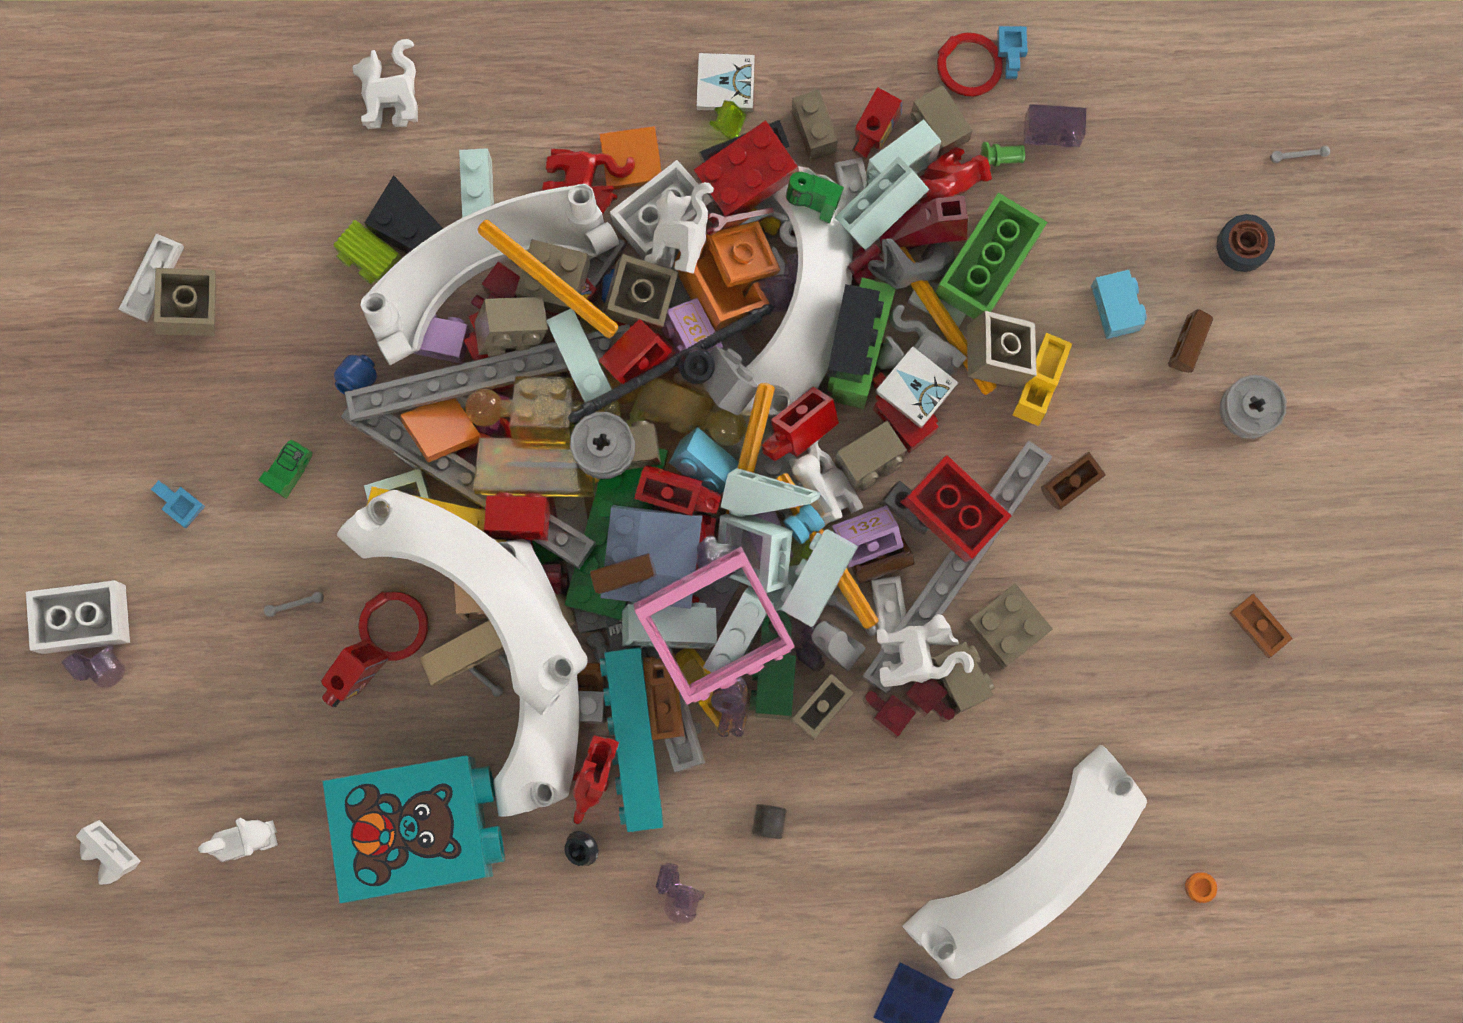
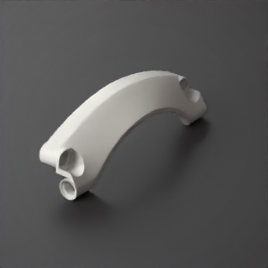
[740,166,853,416]
[360,184,619,365]
[337,490,587,716]
[493,539,579,817]
[902,745,1147,979]

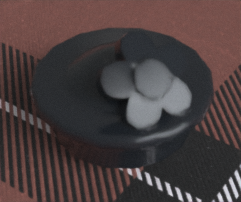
[679,348,715,384]
[564,831,599,866]

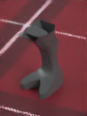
[868,239,955,289]

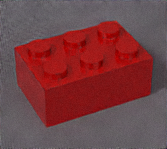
[694,120,799,217]
[901,455,1012,562]

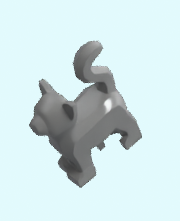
[876,304,967,376]

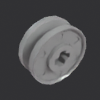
[1220,375,1287,439]
[570,412,635,479]

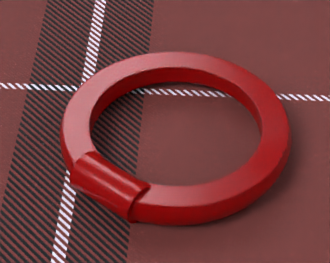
[937,32,1003,97]
[358,591,428,661]

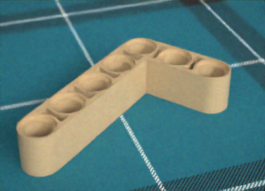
[420,595,577,686]

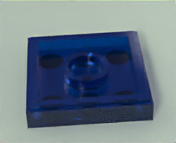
[873,962,954,1023]

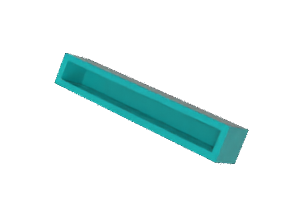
[600,647,664,832]

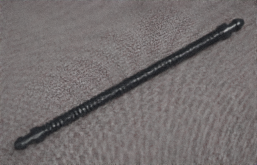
[568,304,774,423]

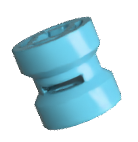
[783,504,825,544]

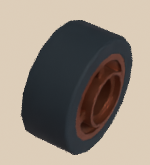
[1216,214,1275,272]

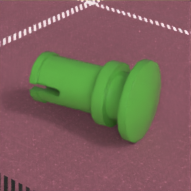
[980,142,1025,167]

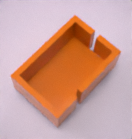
[673,242,770,332]

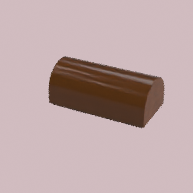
[1168,309,1213,373]
[1041,452,1106,510]
[852,538,915,585]
[590,553,657,594]

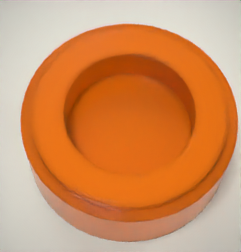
[1185,872,1217,903]

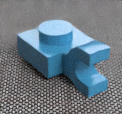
[997,26,1028,79]
[151,480,205,529]

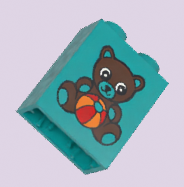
[322,755,505,903]

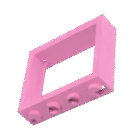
[634,547,795,705]

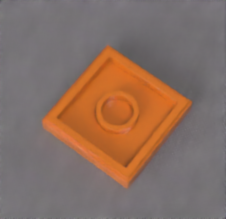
[599,126,662,189]
[706,221,781,288]
[400,398,480,463]

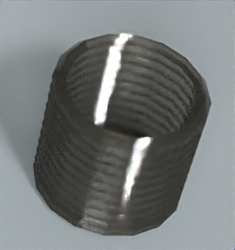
[751,804,787,839]

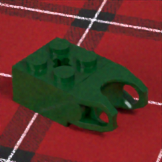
[750,611,796,720]

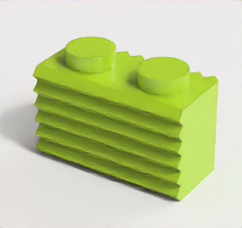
[333,220,402,284]

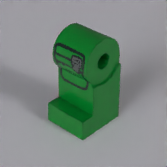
[785,172,844,224]
[258,440,312,499]

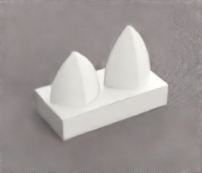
[76,820,141,885]

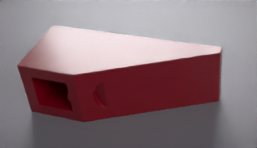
[879,196,968,249]

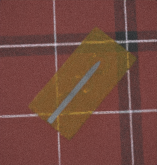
[473,438,595,497]

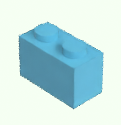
[1091,270,1147,339]
[669,427,739,494]

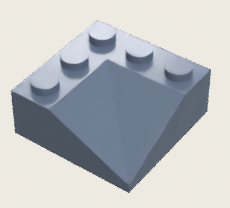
[601,505,702,609]

